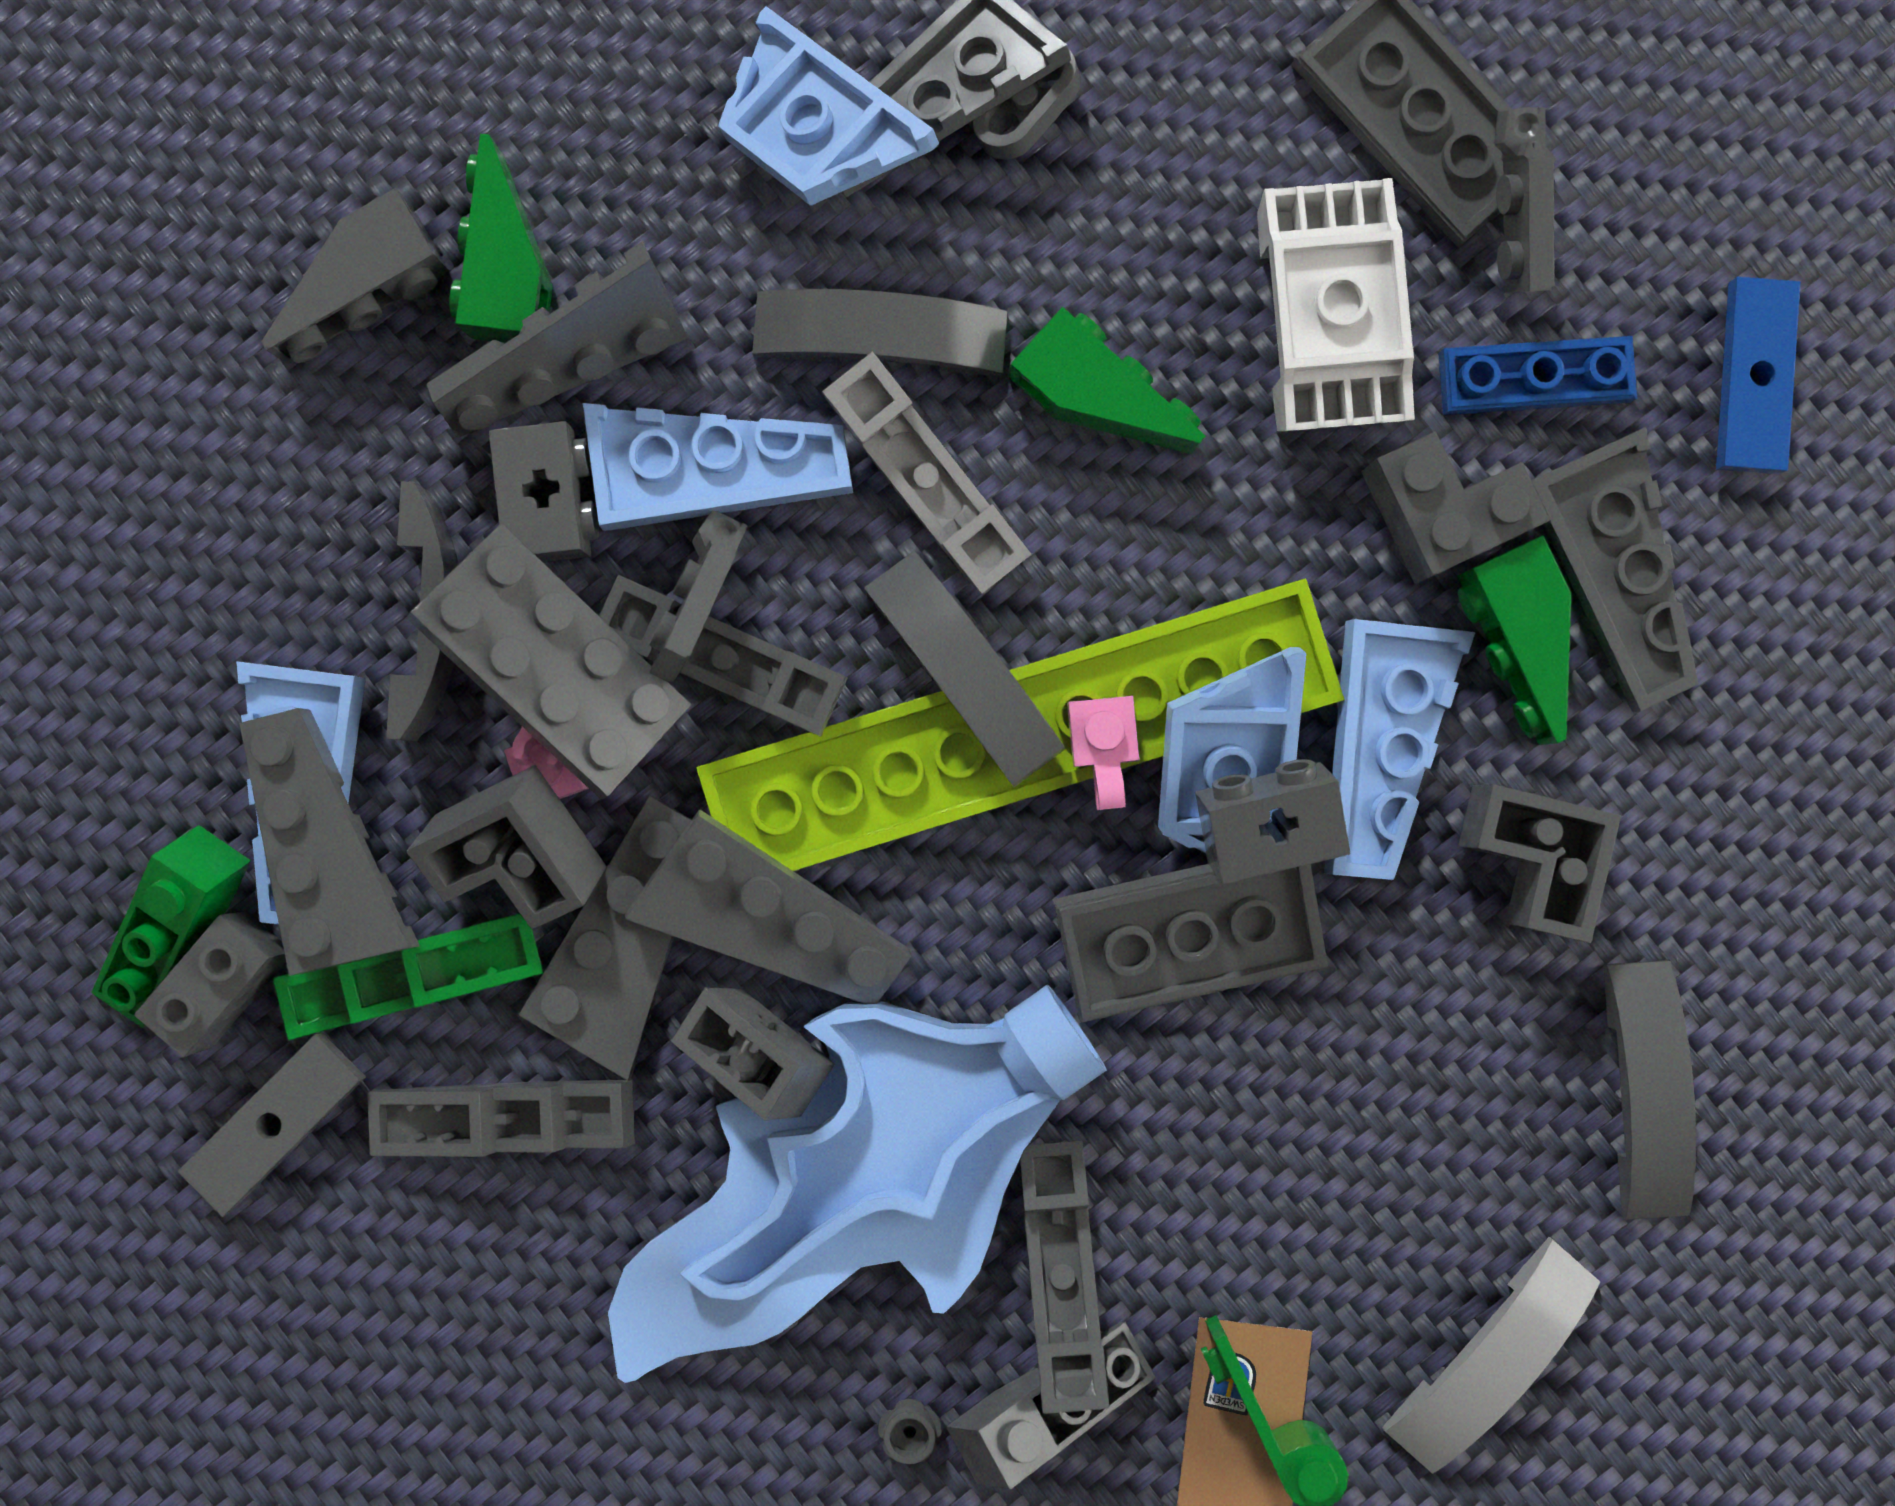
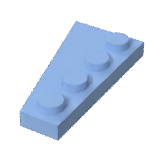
[583,403,853,531]
[1324,619,1475,880]

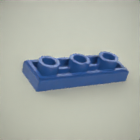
[1716,277,1801,474]
[1438,336,1637,415]

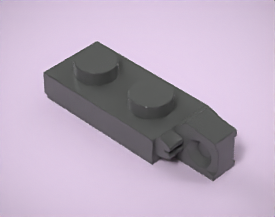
[1494,107,1555,292]
[648,511,747,683]

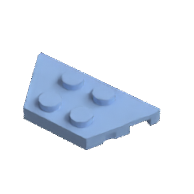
[718,7,939,206]
[1158,647,1306,853]

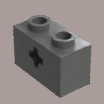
[489,421,599,563]
[1195,759,1350,885]
[134,911,286,1057]
[671,988,835,1120]

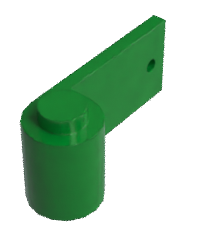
[1201,1315,1348,1506]

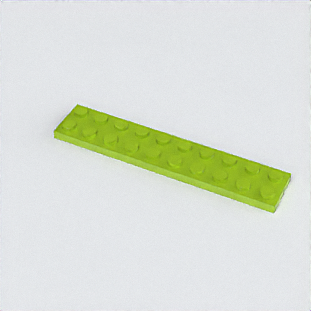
[696,578,1345,871]

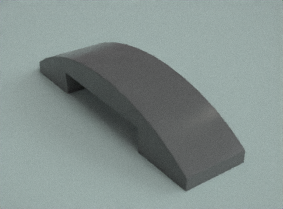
[752,289,1007,376]
[386,481,458,742]
[864,551,1065,787]
[599,575,848,736]
[1603,960,1696,1220]
[1020,1141,1109,1414]

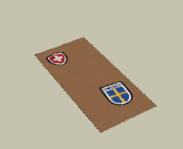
[1177,1317,1313,1506]

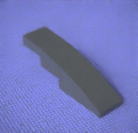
[367,1080,635,1157]

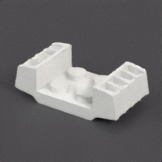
[1257,178,1415,431]

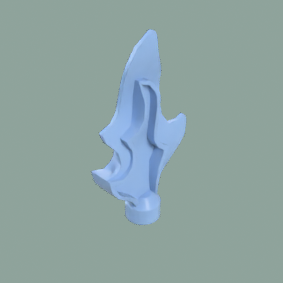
[608,985,1107,1383]

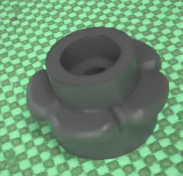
[878,1399,942,1464]

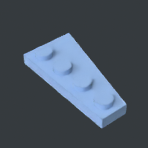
[236,661,366,925]

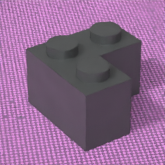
[1361,431,1550,584]
[406,765,607,929]
[1458,784,1621,943]

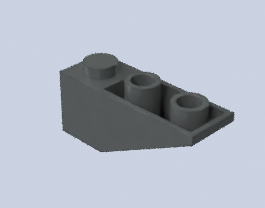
[261,188,449,364]
[946,1322,1156,1490]

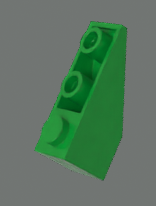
[449,133,553,343]
[1009,307,1206,454]
[1457,536,1571,745]
[91,825,251,1028]

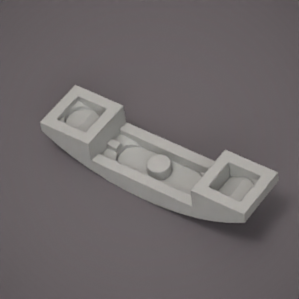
[822,351,1032,594]
[1382,1237,1600,1474]

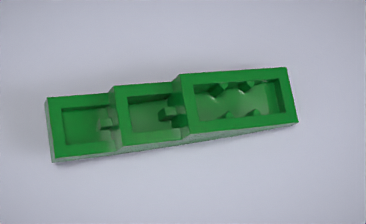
[273,914,543,1040]

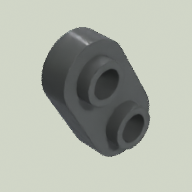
[973,48,1081,160]

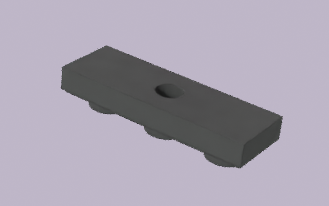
[177,1032,366,1217]

